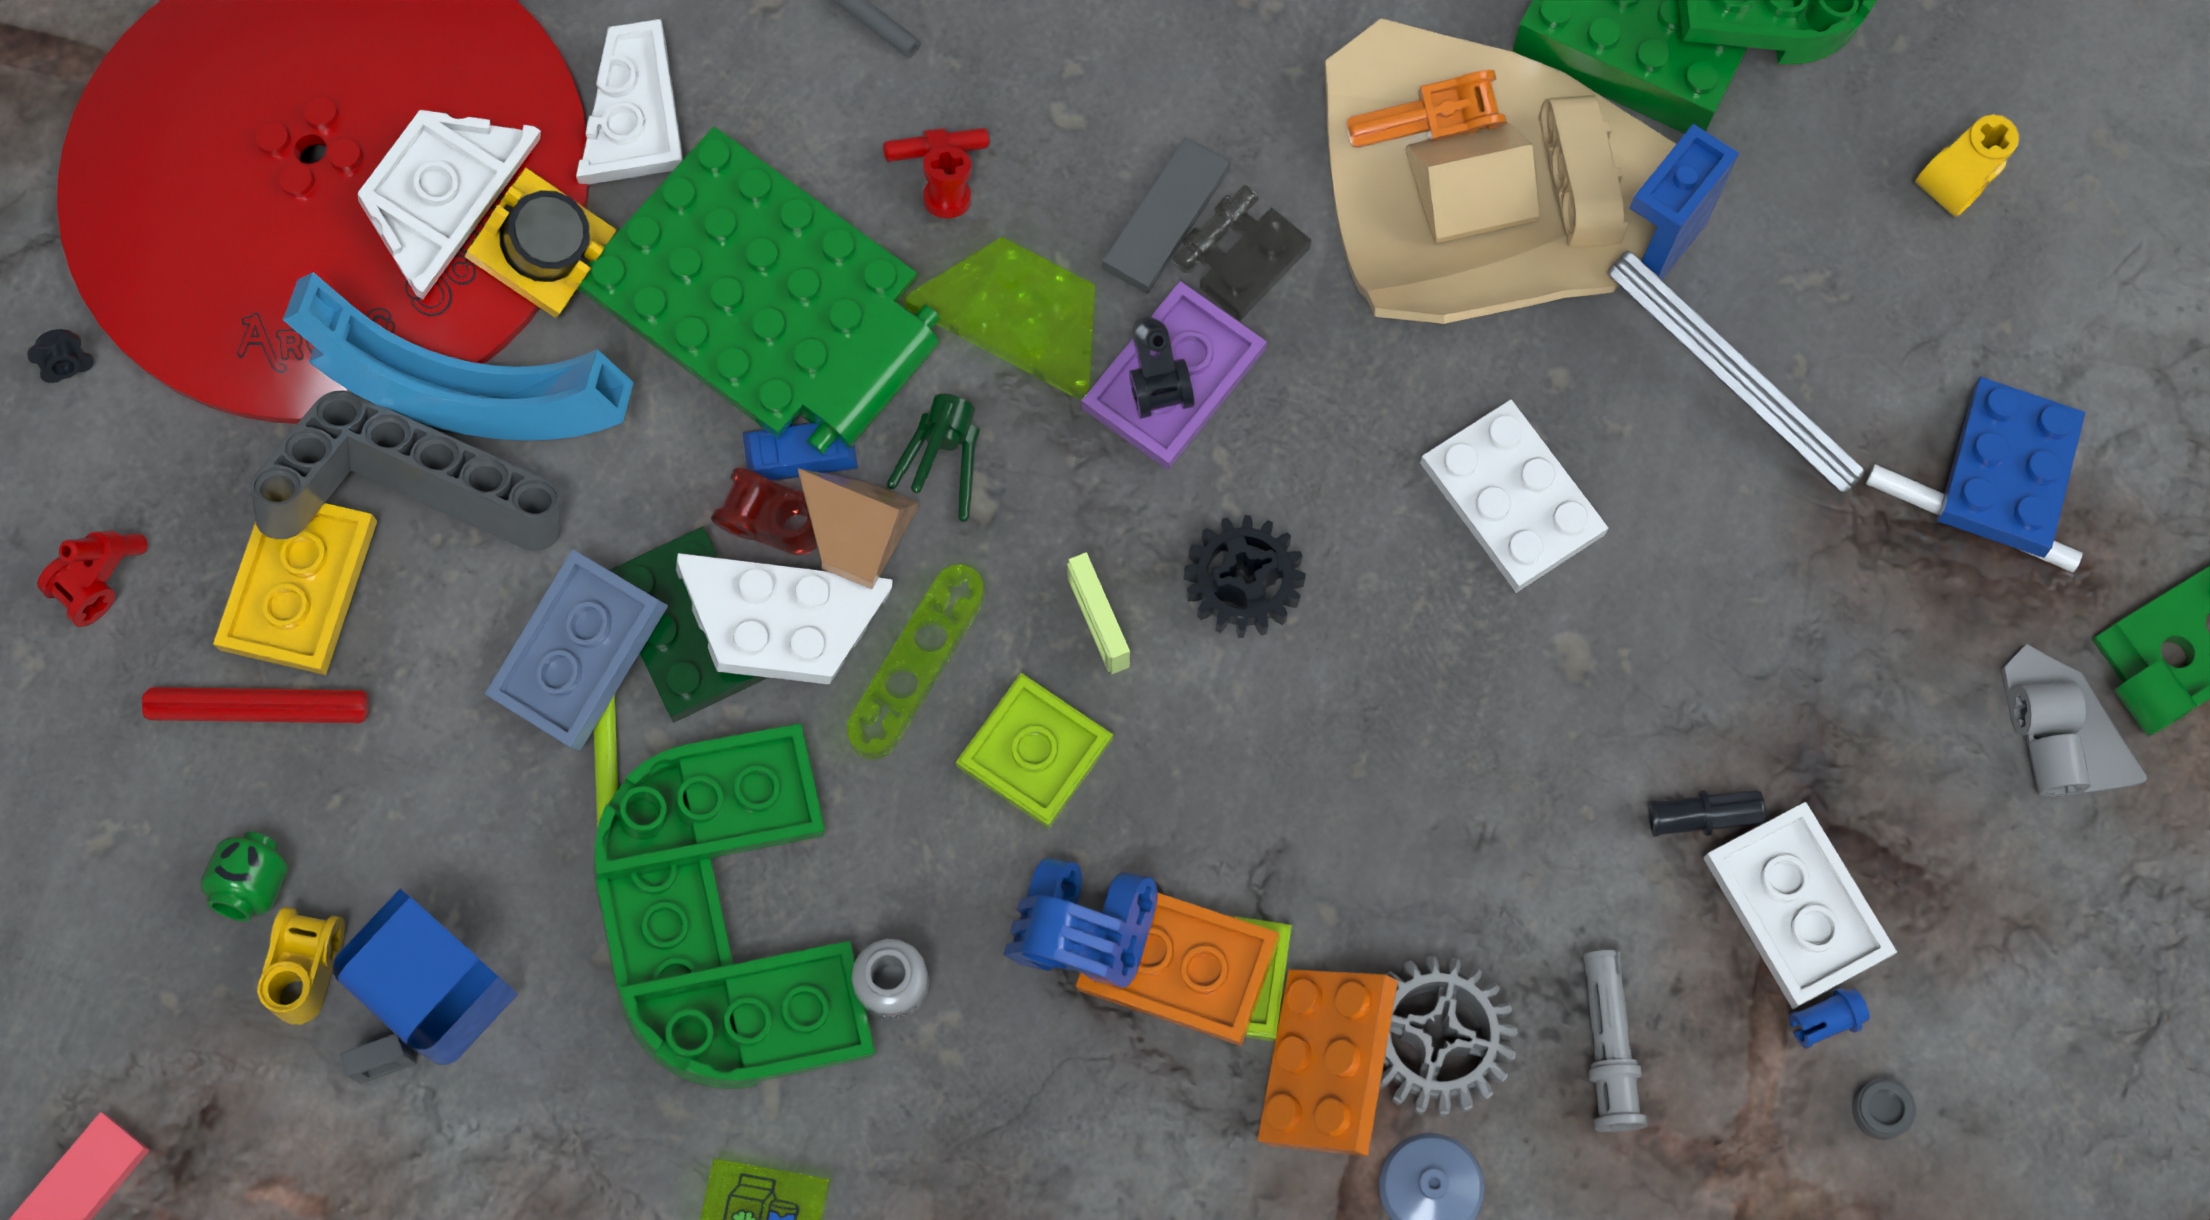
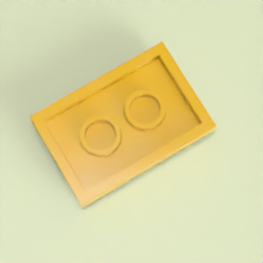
[213,503,377,675]

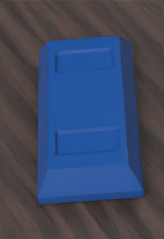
[742,423,858,484]

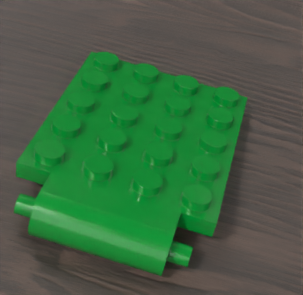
[577,126,940,455]

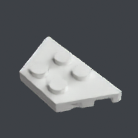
[358,110,541,299]
[676,553,893,684]

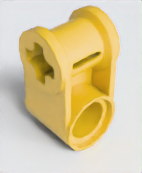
[1915,114,2019,218]
[257,906,345,1025]

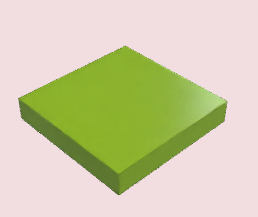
[956,673,1113,830]

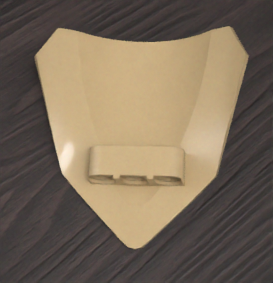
[1324,18,1676,324]

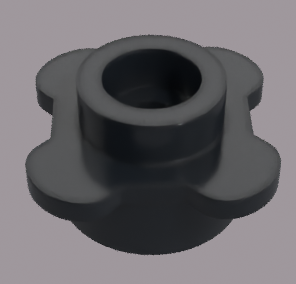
[27,329,94,383]

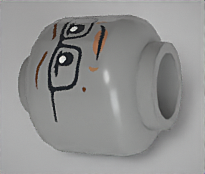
[851,938,930,1020]

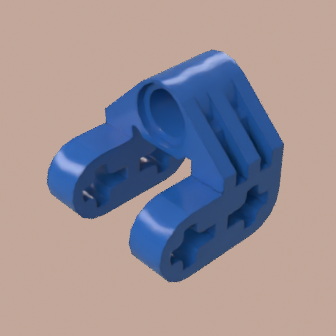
[1003,857,1157,987]

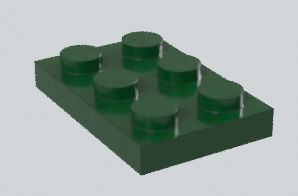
[609,526,769,723]

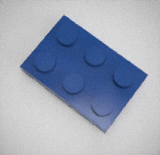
[1937,376,2086,558]

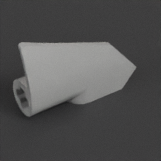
[2001,644,2147,797]

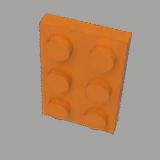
[1076,892,1280,1047]
[1257,969,1398,1156]

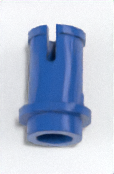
[1789,988,1870,1049]

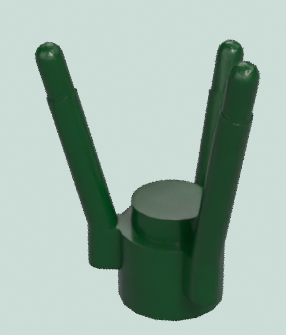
[887,394,980,522]

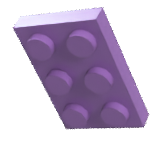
[1081,281,1267,471]

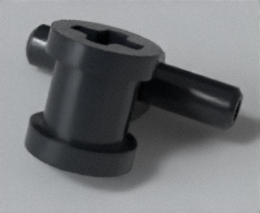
[1129,317,1194,419]

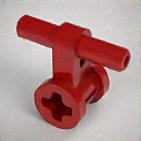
[883,127,990,218]
[37,530,148,627]

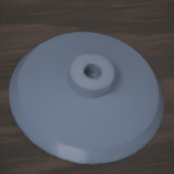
[1379,1133,1485,1220]

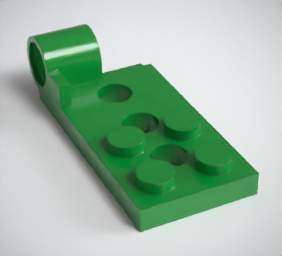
[2092,566,2210,737]

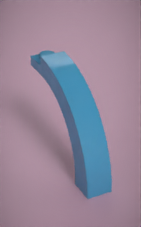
[283,272,634,441]

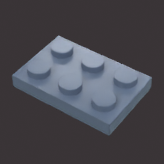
[485,549,668,752]

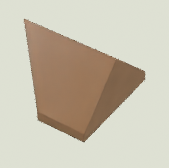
[797,468,919,589]

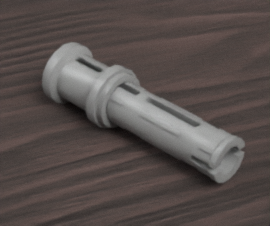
[1583,950,1647,1133]

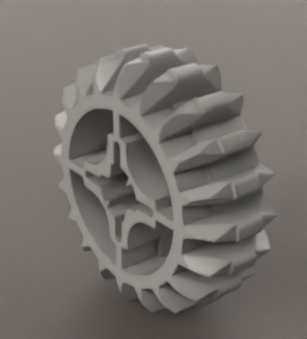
[1379,956,1517,1117]

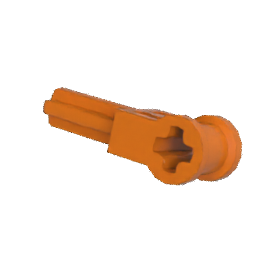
[1347,70,1507,148]

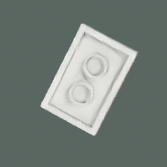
[1420,399,1609,593]
[1703,802,1897,1009]

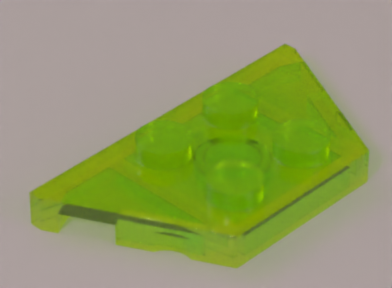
[905,237,1095,401]

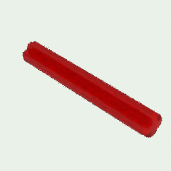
[142,687,369,724]

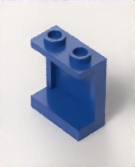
[1629,124,1740,280]

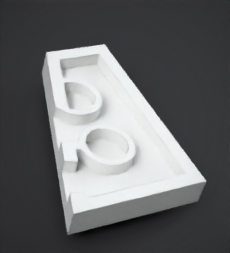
[576,19,683,185]

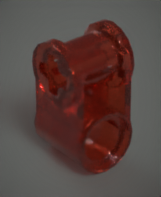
[711,468,817,556]

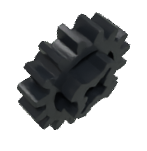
[1184,515,1306,638]

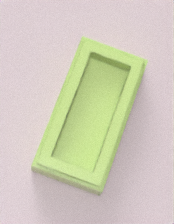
[1067,552,1130,674]

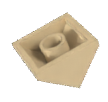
[1406,123,1540,244]

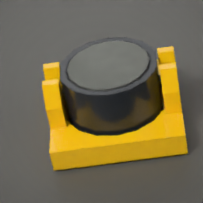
[464,168,616,318]

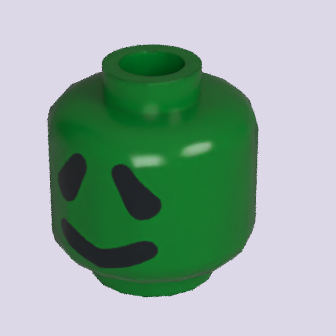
[200,832,288,922]

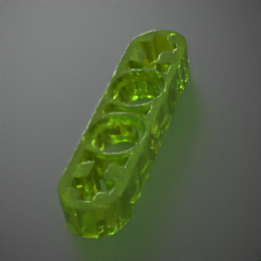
[847,564,985,760]

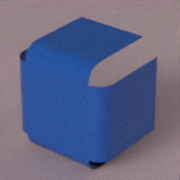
[333,888,518,1065]

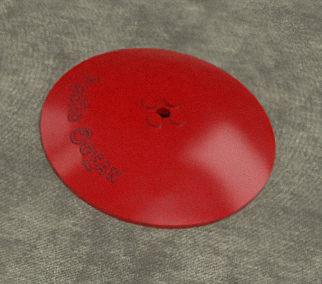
[57,0,590,424]

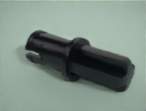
[1648,790,1766,837]

